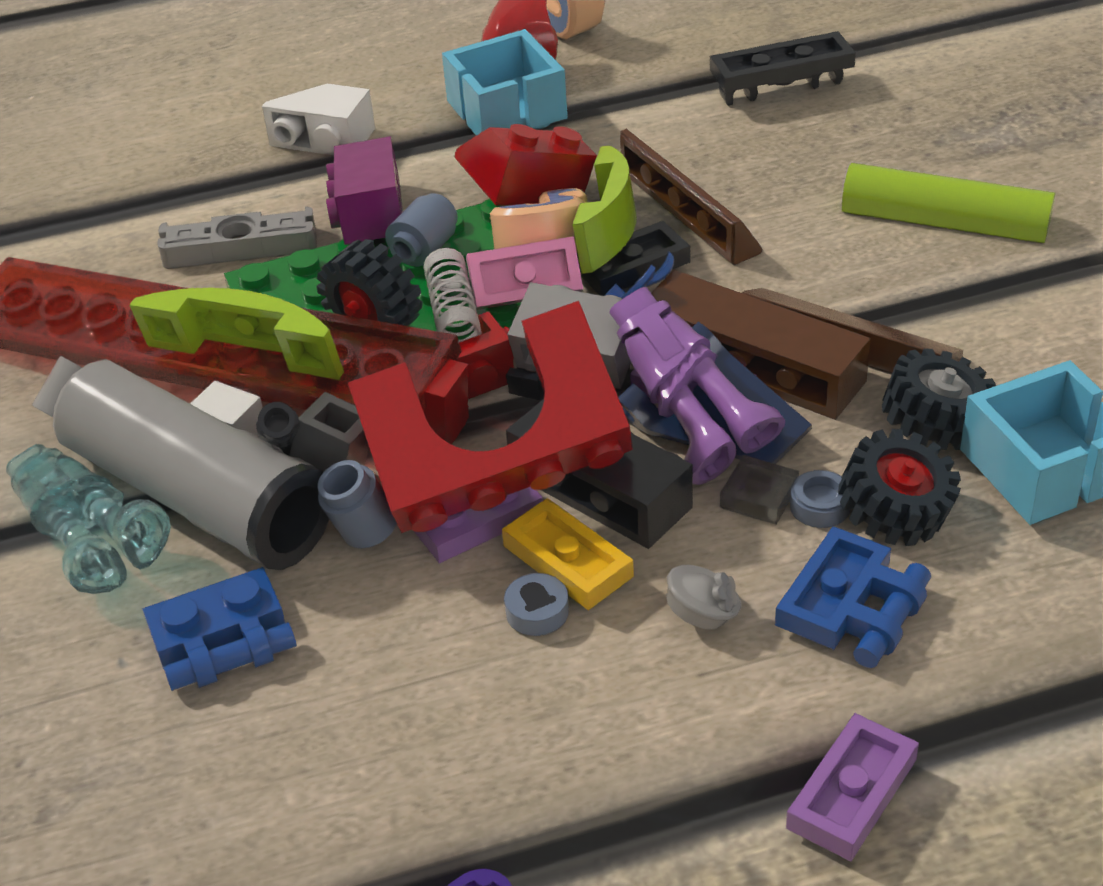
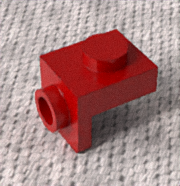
[441,311,514,399]

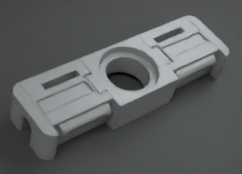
[157,206,317,268]

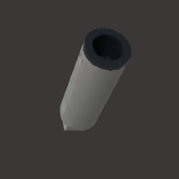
[32,355,330,570]

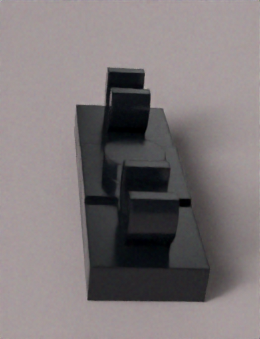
[710,31,856,106]

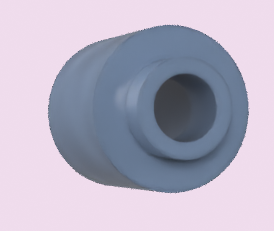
[385,193,458,267]
[318,460,397,549]

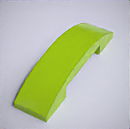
[572,145,637,273]
[129,288,344,380]

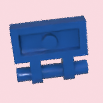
[775,526,931,668]
[142,567,297,691]

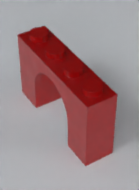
[348,301,633,533]

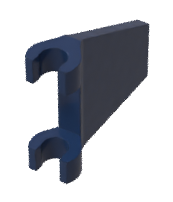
[618,322,812,468]

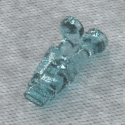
[6,444,171,594]

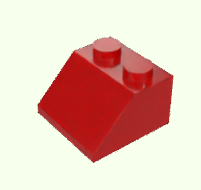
[454,124,597,206]

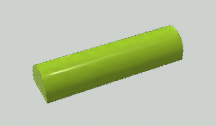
[841,163,1055,243]

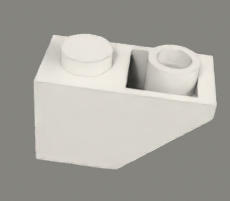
[262,84,375,156]

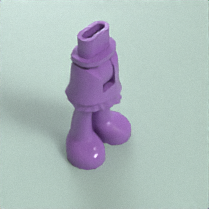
[609,287,785,485]

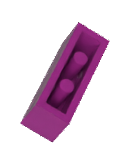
[326,136,403,245]

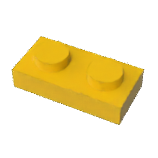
[502,498,634,611]

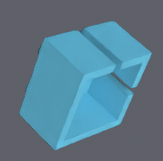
[442,29,568,136]
[960,360,1103,525]

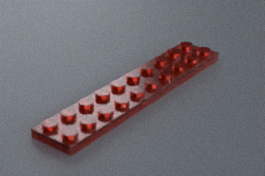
[0,257,462,410]

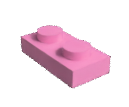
[466,236,583,310]

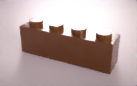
[651,270,871,420]

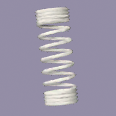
[423,248,482,348]

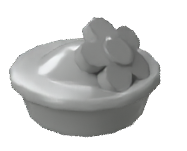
[666,565,741,629]

